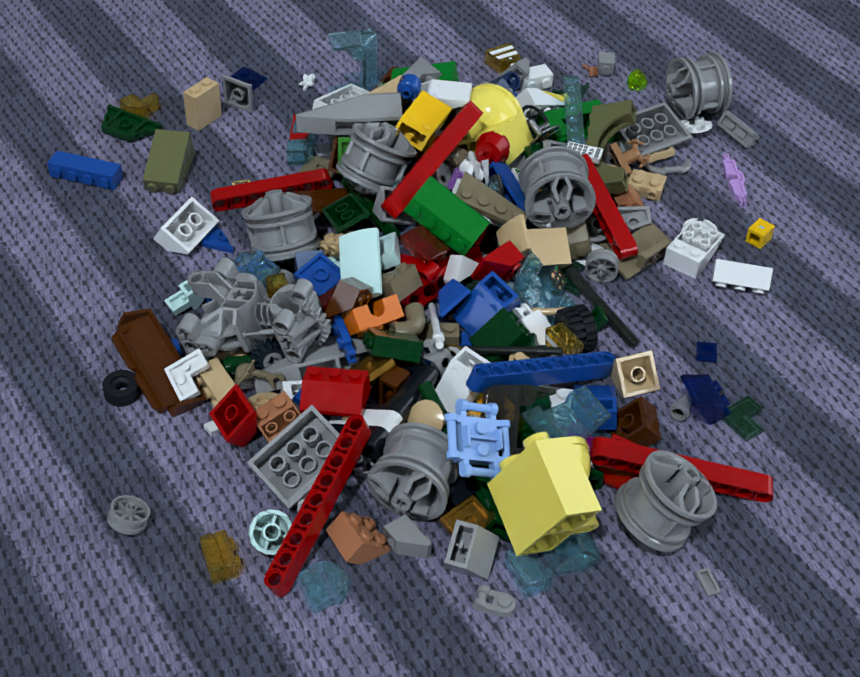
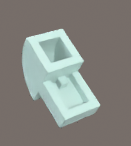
[164,280,205,316]

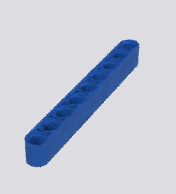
[466,351,617,392]

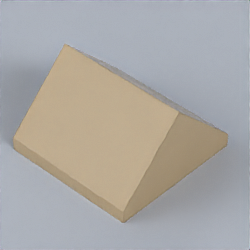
[611,350,660,398]

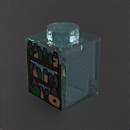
[535,265,567,297]

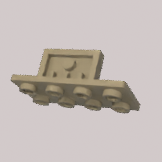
[608,223,672,280]

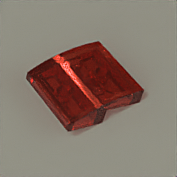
[398,225,450,265]

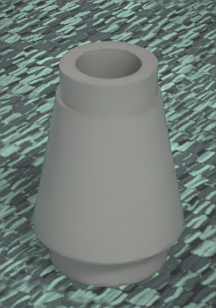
[670,394,693,421]

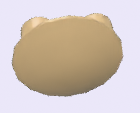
[407,399,446,431]

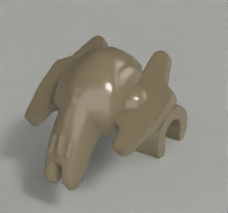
[234,359,286,388]

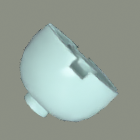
[248,509,292,555]

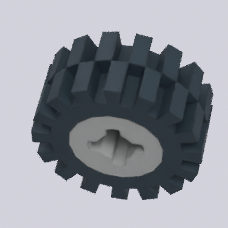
[250,338,286,370]

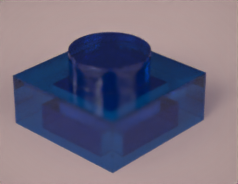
[696,341,717,362]

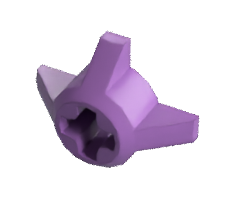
[447,167,464,191]

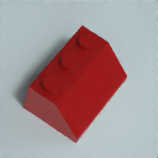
[299,366,371,417]

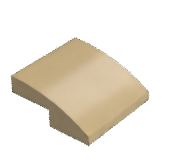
[496,214,531,257]

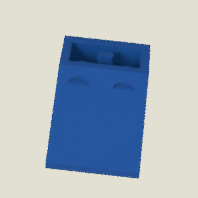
[452,271,521,337]
[574,385,617,430]

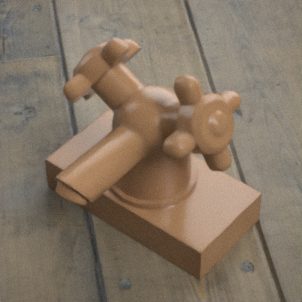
[609,139,650,177]

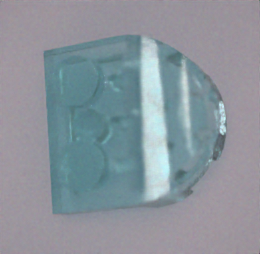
[233,250,280,286]
[296,561,351,614]

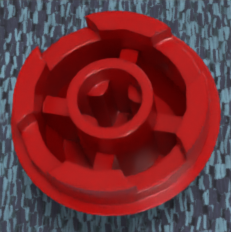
[475,131,510,165]

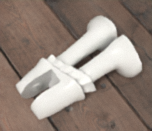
[450,148,484,181]

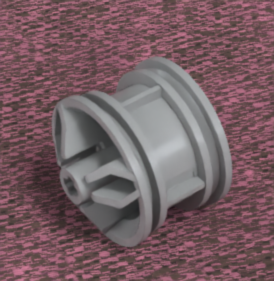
[666,51,733,120]
[336,122,417,195]
[518,146,596,230]
[241,189,321,266]
[367,422,460,521]
[614,450,717,552]

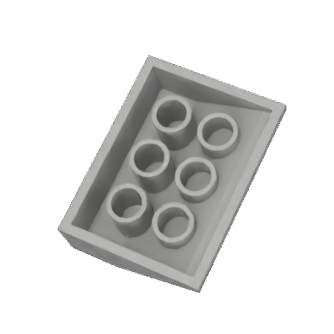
[614,102,693,156]
[247,405,351,510]

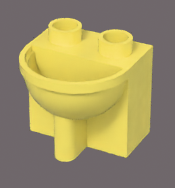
[456,83,533,168]
[487,432,602,556]

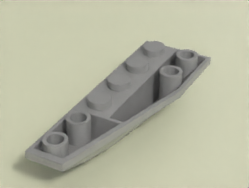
[296,92,402,135]
[252,334,371,394]

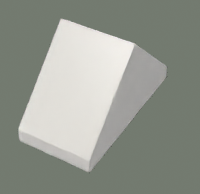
[443,255,479,284]

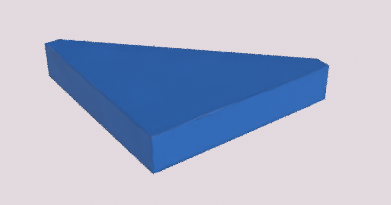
[201,224,234,254]

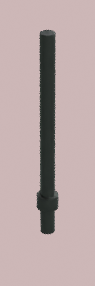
[461,345,563,357]

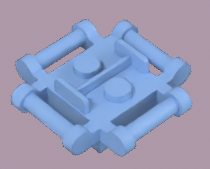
[444,399,511,479]

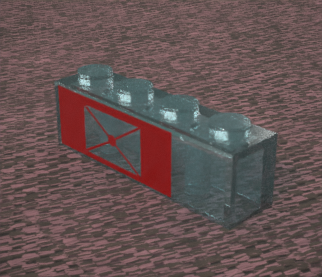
[286,113,316,166]

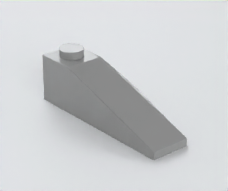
[585,206,652,243]

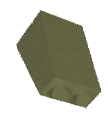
[143,129,195,194]

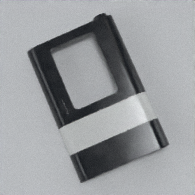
[328,364,440,459]

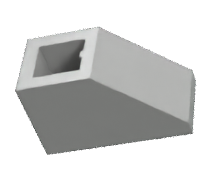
[383,514,432,558]

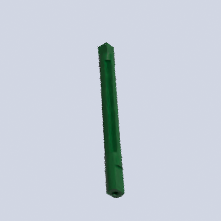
[341,177,400,237]
[418,381,493,512]

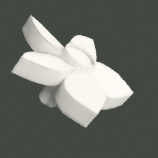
[299,74,315,91]

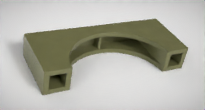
[585,100,637,194]

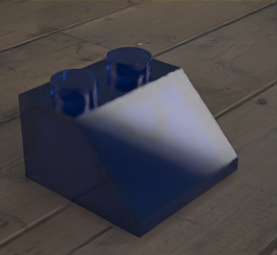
[680,374,731,425]

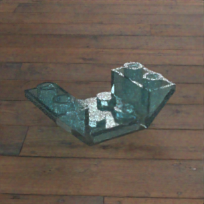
[514,251,576,328]
[522,385,611,439]

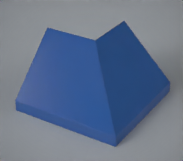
[436,279,471,322]

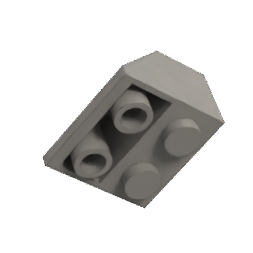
[444,519,499,580]

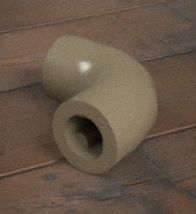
[389,302,426,337]

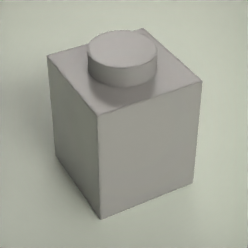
[597,52,615,76]

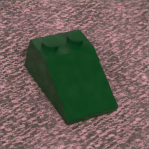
[321,192,370,234]

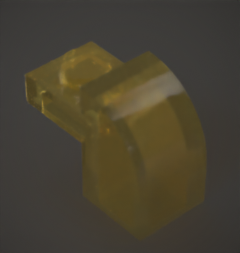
[119,93,160,119]

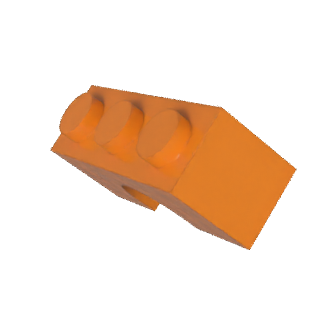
[341,294,404,337]

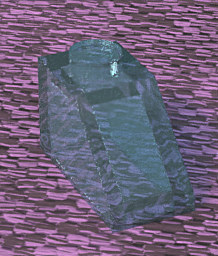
[505,550,552,599]

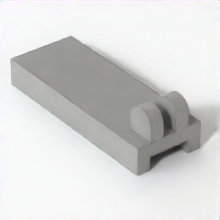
[717,110,759,148]

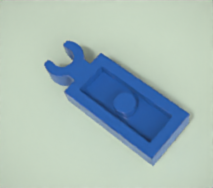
[331,314,357,364]

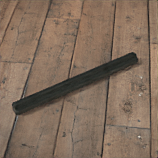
[566,267,640,348]

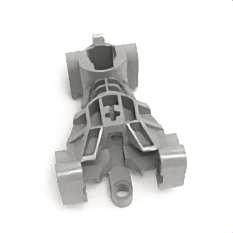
[175,258,332,363]

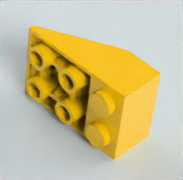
[395,90,453,153]

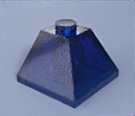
[222,66,267,91]

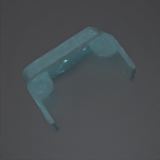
[328,29,378,93]

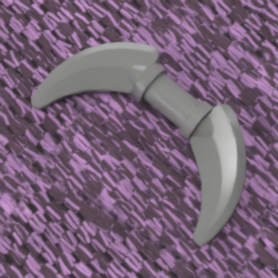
[644,158,691,175]

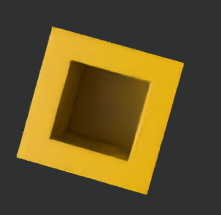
[745,218,775,249]

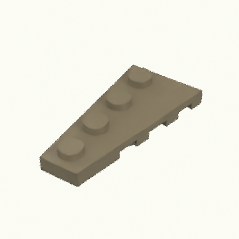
[455,171,527,225]

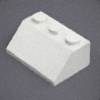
[153,197,220,254]
[711,259,773,294]

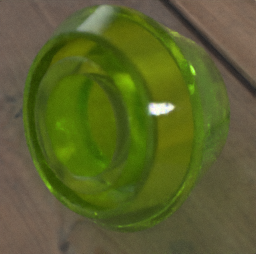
[627,69,648,90]

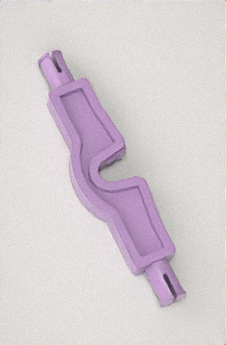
[722,153,747,206]

